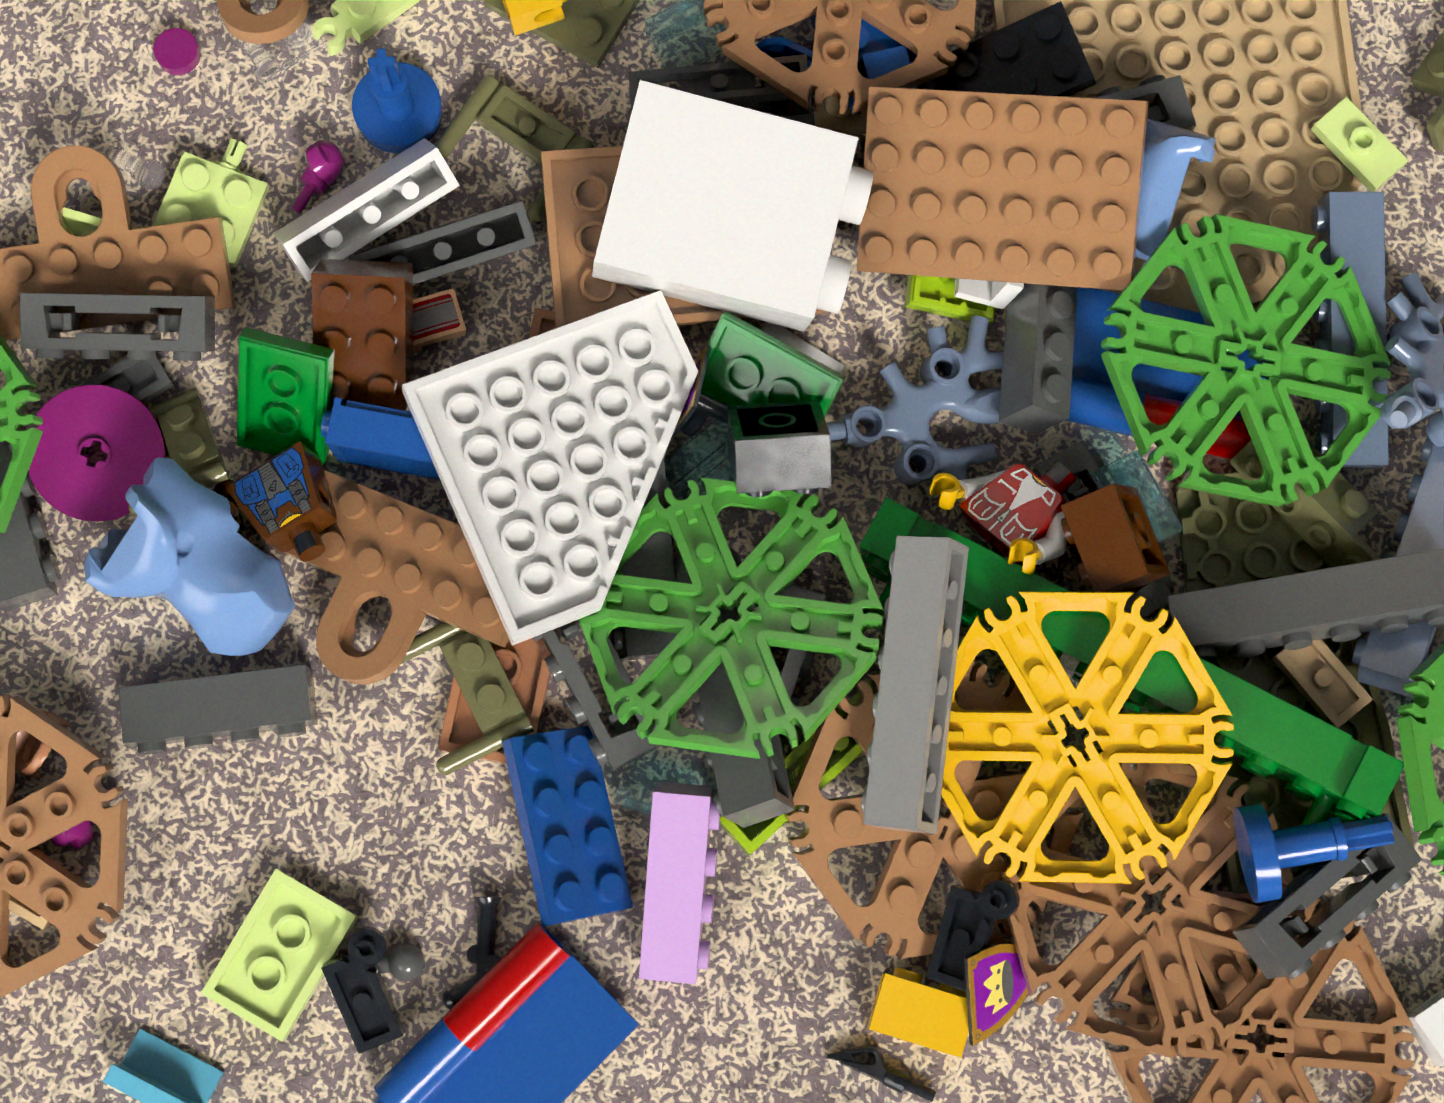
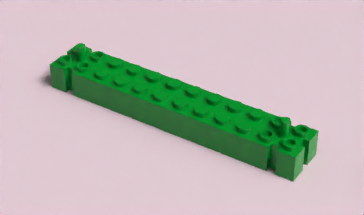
[859,497,1404,825]

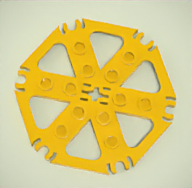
[941,591,1234,884]

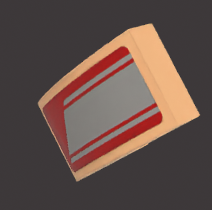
[413,288,466,353]

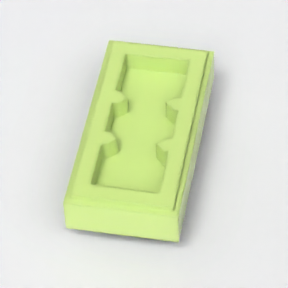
[1311,96,1409,192]

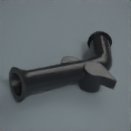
[442,897,502,1010]

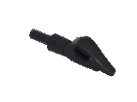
[826,1045,936,1102]

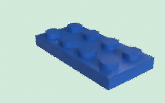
[502,726,633,927]

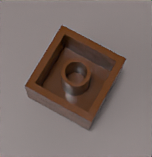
[1061,484,1171,592]

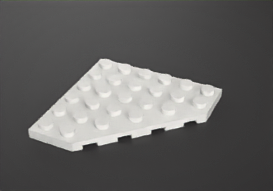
[402,290,698,646]

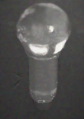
[103,145,166,189]

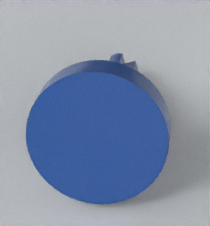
[352,48,443,153]
[1234,803,1395,903]

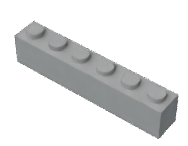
[861,536,969,834]

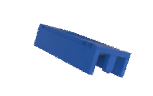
[321,397,440,480]

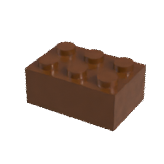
[311,259,414,411]

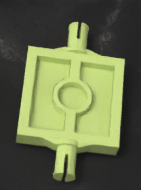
[152,138,269,268]

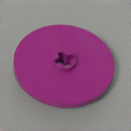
[28,384,166,522]

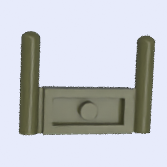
[434,75,595,222]
[129,388,229,517]
[401,622,534,775]

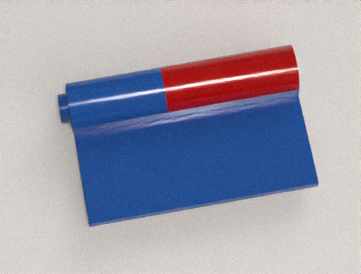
[374,922,640,1103]

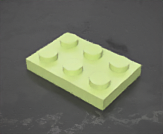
[201,869,359,1042]

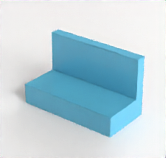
[103,1028,224,1103]

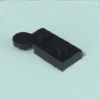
[926,880,1020,991]
[321,926,405,1054]

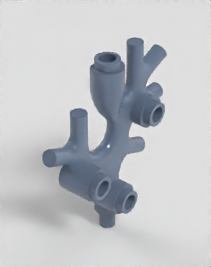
[1381,272,1444,447]
[827,316,1004,485]

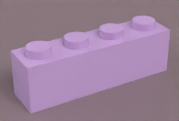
[639,781,721,984]

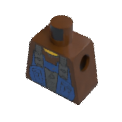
[226,441,337,561]

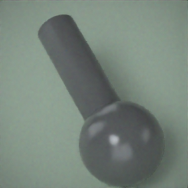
[335,943,425,981]

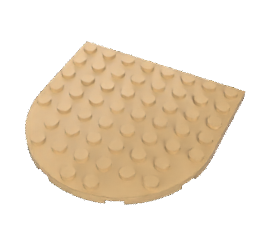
[991,0,1362,313]

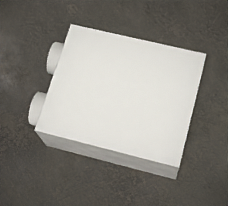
[592,80,874,332]

